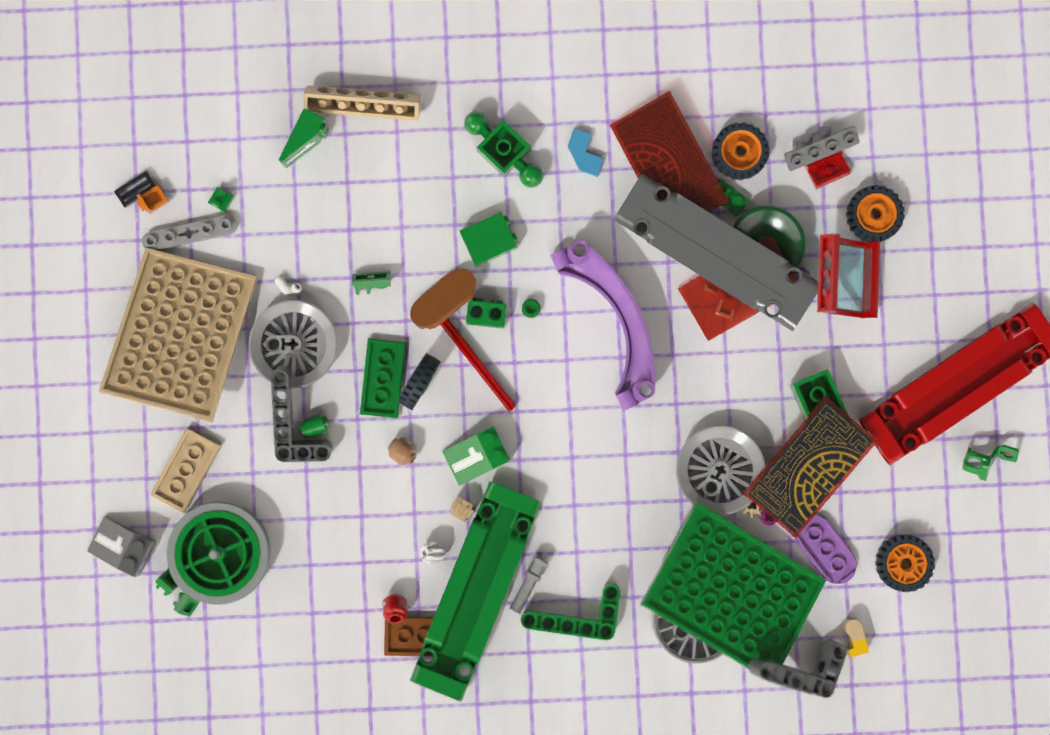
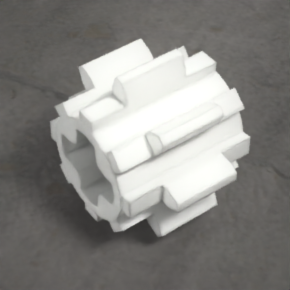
[421,542,445,565]

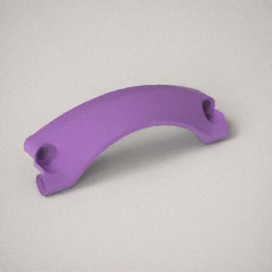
[550,240,655,411]

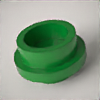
[522,299,541,318]

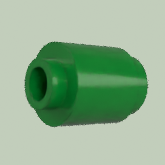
[300,413,330,437]

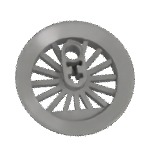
[249,300,337,389]
[676,426,765,515]

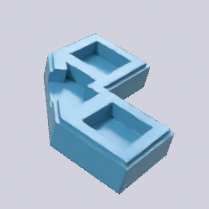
[568,129,604,177]

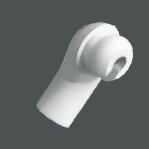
[275,276,302,296]

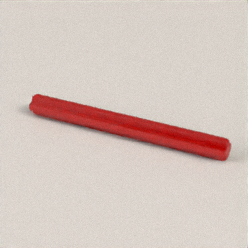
[440,319,516,412]

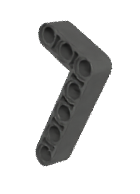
[271,366,333,462]

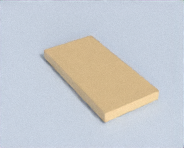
[150,427,222,513]

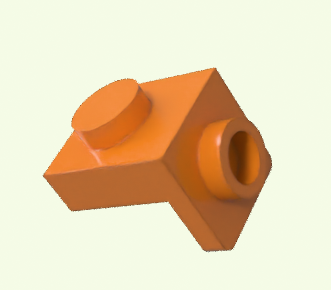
[136,185,169,214]

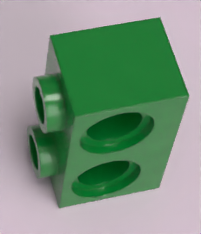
[466,298,507,329]

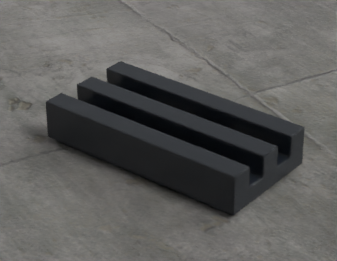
[114,171,156,208]

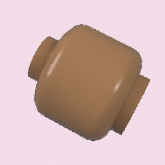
[388,437,417,466]

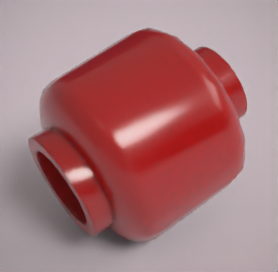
[382,594,408,624]

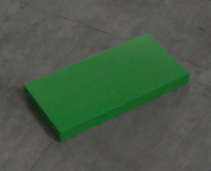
[360,338,406,419]

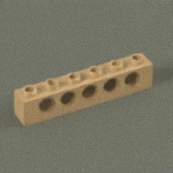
[304,85,421,121]

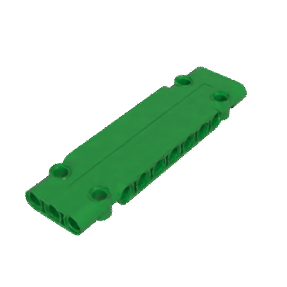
[410,481,541,701]

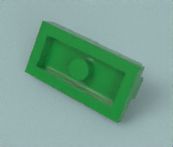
[715,179,750,216]
[352,271,391,295]

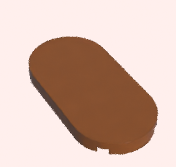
[410,269,477,330]

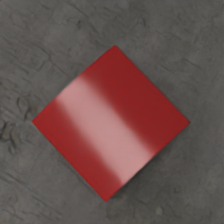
[805,151,851,189]

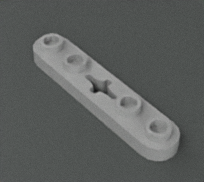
[142,216,237,251]

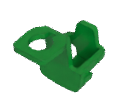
[962,445,1019,481]

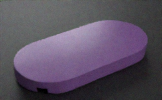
[794,515,857,584]

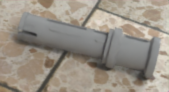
[509,556,549,614]

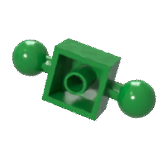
[464,111,544,188]

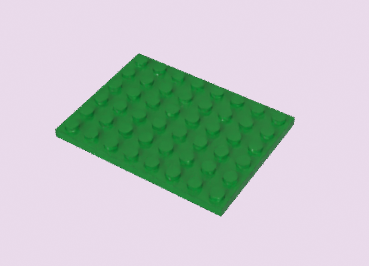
[640,502,826,683]

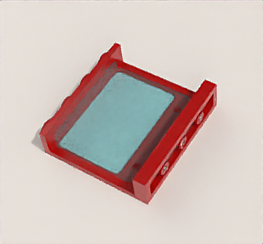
[817,233,880,319]

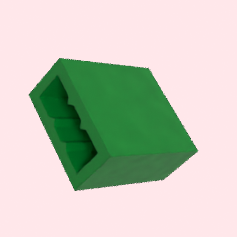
[460,212,519,268]

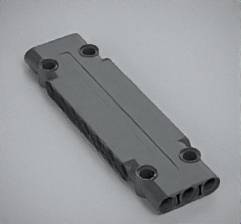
[614,173,818,332]

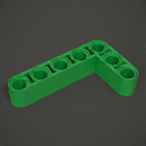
[521,583,620,640]

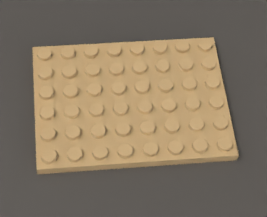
[99,248,257,423]

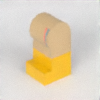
[843,618,870,657]

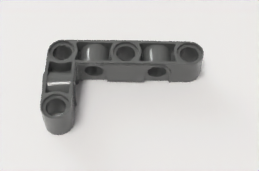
[748,639,847,698]

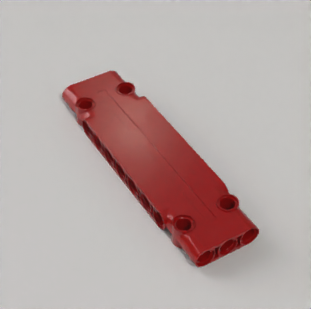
[859,303,1050,466]

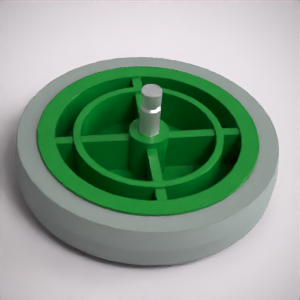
[167,502,270,605]

